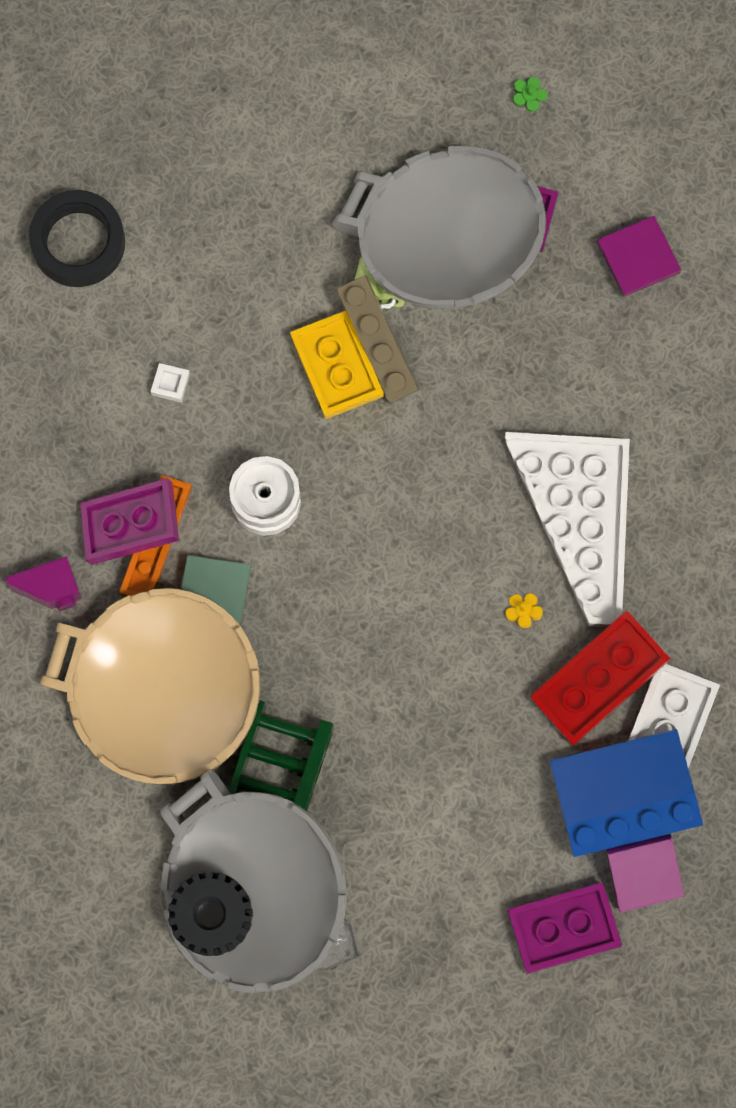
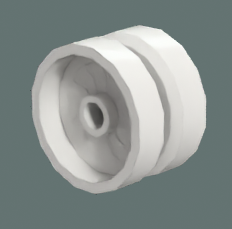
[229,456,301,536]

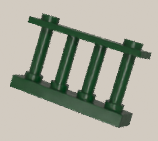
[229,700,334,811]

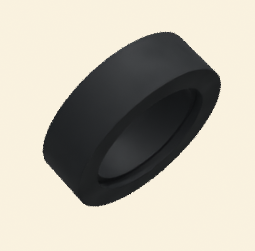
[29,190,125,287]

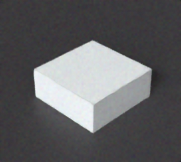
[151,363,190,403]

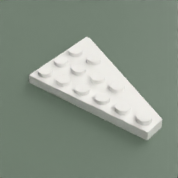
[505,432,630,627]

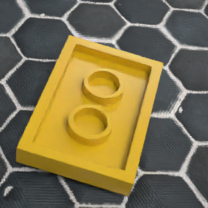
[290,310,384,420]

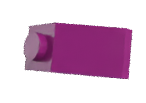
[6,556,82,611]

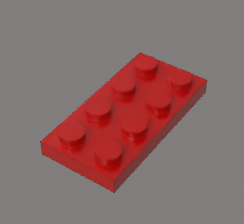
[530,611,671,746]

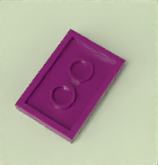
[80,478,179,565]
[507,882,622,975]

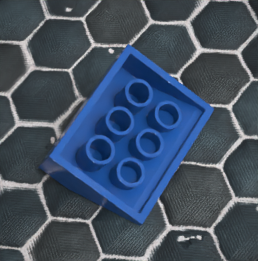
[550,729,703,857]

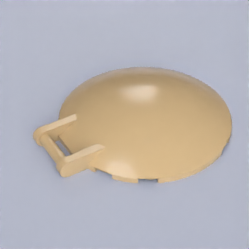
[39,588,260,784]

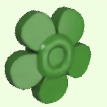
[513,77,547,112]

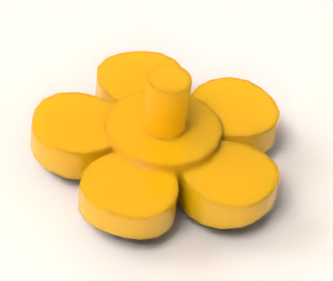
[506,593,543,628]

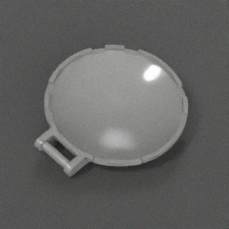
[332,146,546,308]
[160,770,347,993]

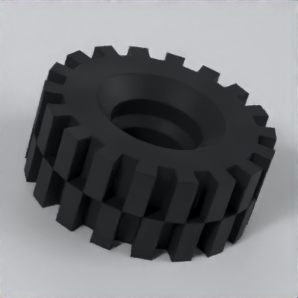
[168,871,253,956]

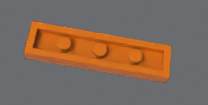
[119,475,192,597]

